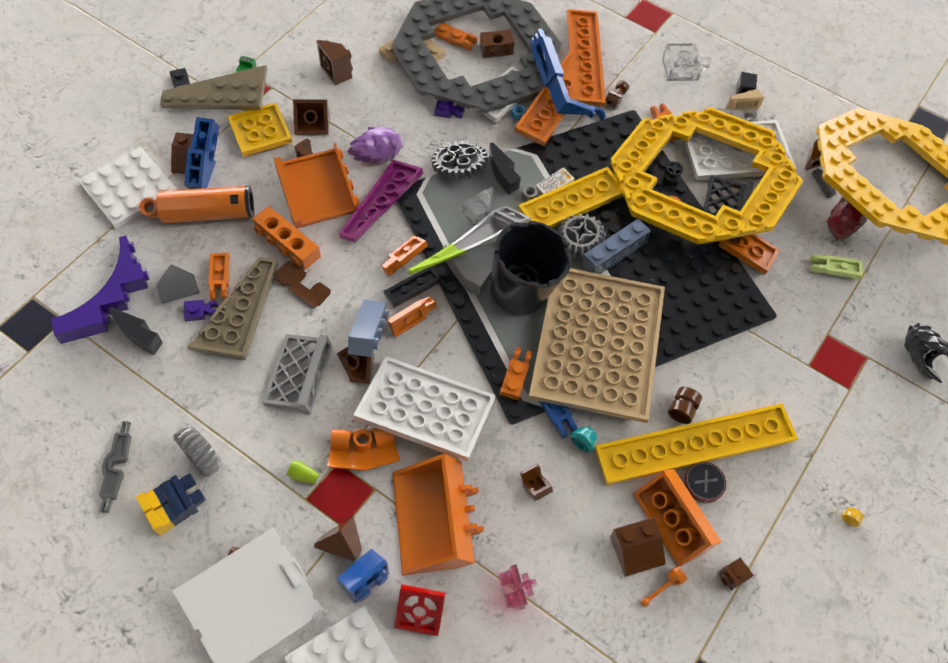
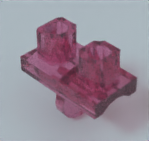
[499,564,537,610]

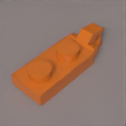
[381,236,428,276]
[387,297,437,337]

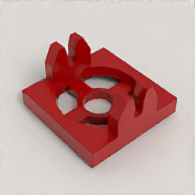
[394,584,446,636]

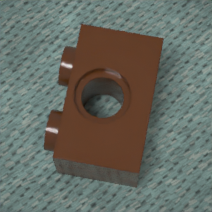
[479,29,515,58]

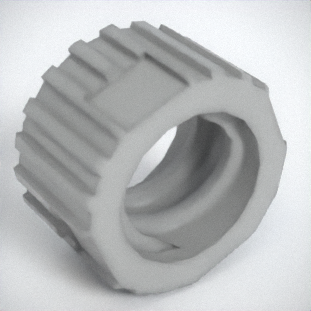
[522,185,538,202]

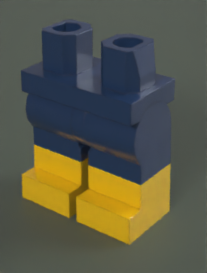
[135,473,206,536]

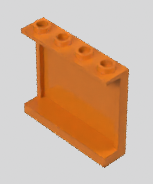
[274,143,359,228]

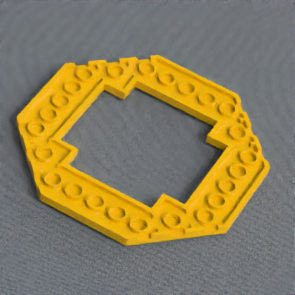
[610,107,803,244]
[816,108,948,245]

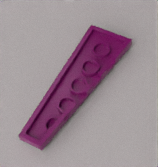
[338,160,424,243]

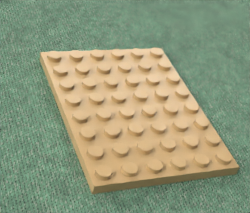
[528,268,665,423]

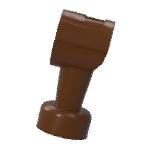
[605,80,629,108]

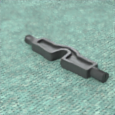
[99,421,132,513]

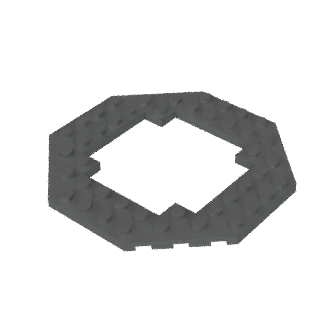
[391,0,562,114]

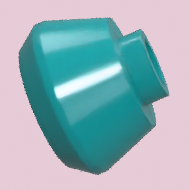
[571,426,598,453]

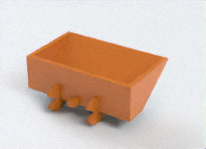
[393,453,484,576]

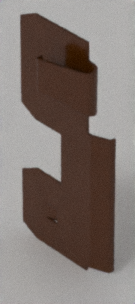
[274,261,331,308]

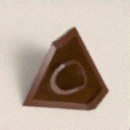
[336,347,375,384]
[314,516,362,562]

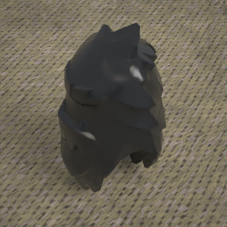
[904,323,948,383]

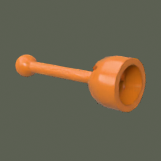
[641,566,687,607]

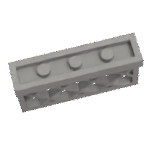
[262,334,332,414]

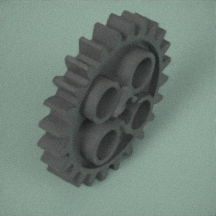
[432,140,488,180]

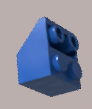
[337,549,389,603]

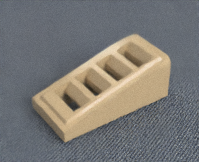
[726,89,764,110]

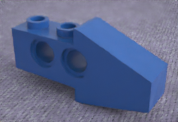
[184,117,220,189]

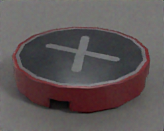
[684,462,727,503]

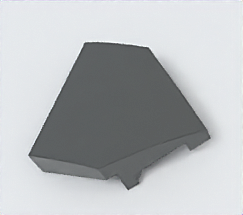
[156,264,200,304]

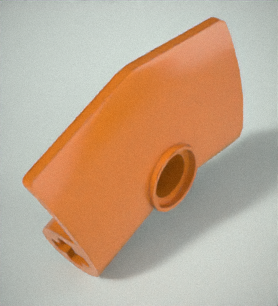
[327,428,400,471]

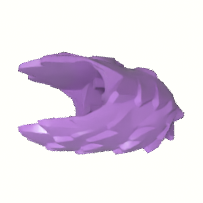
[347,126,403,165]

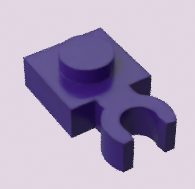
[434,100,464,118]
[184,300,218,322]

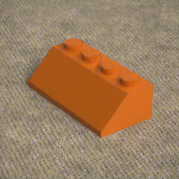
[633,469,722,567]

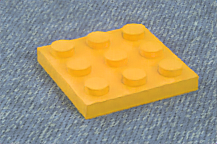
[227,102,293,157]

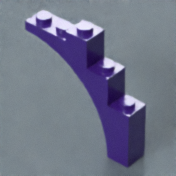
[51,235,150,344]

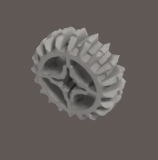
[557,213,606,260]
[173,424,223,477]

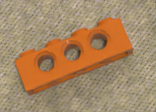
[252,206,321,270]

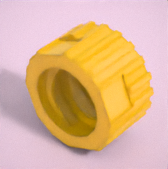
[842,507,864,527]

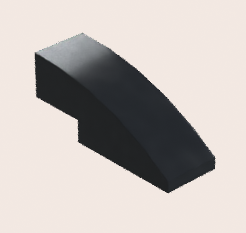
[489,142,521,195]
[109,307,163,355]

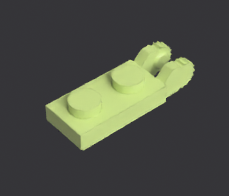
[810,255,863,279]

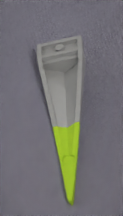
[408,205,531,275]

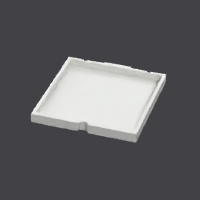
[173,527,324,663]

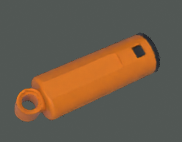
[139,186,255,224]

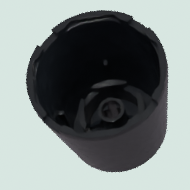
[490,221,572,315]

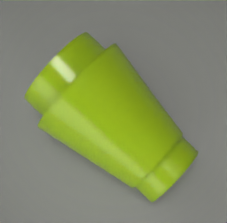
[286,460,320,485]

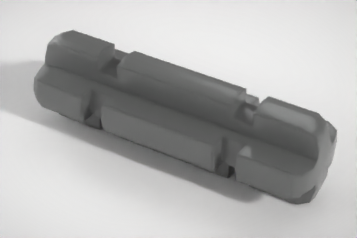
[812,168,836,198]

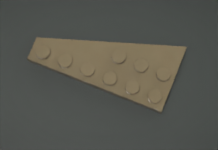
[160,65,268,110]
[187,257,278,360]

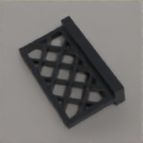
[703,175,754,244]

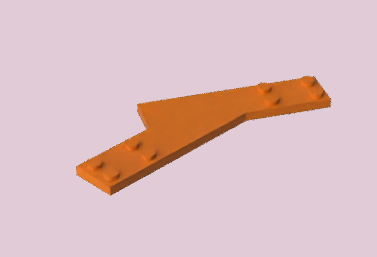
[514,9,606,146]

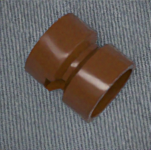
[667,386,702,424]

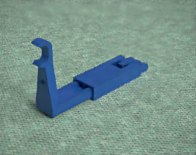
[530,29,606,120]

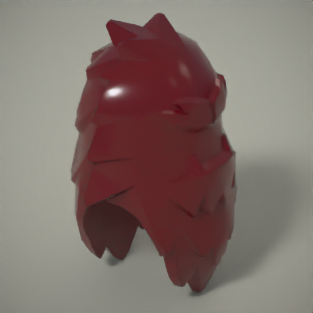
[827,196,868,240]

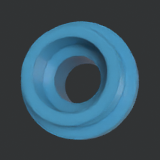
[510,105,526,121]

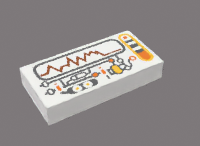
[536,167,574,195]

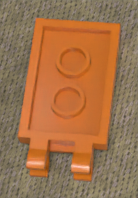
[714,234,780,275]

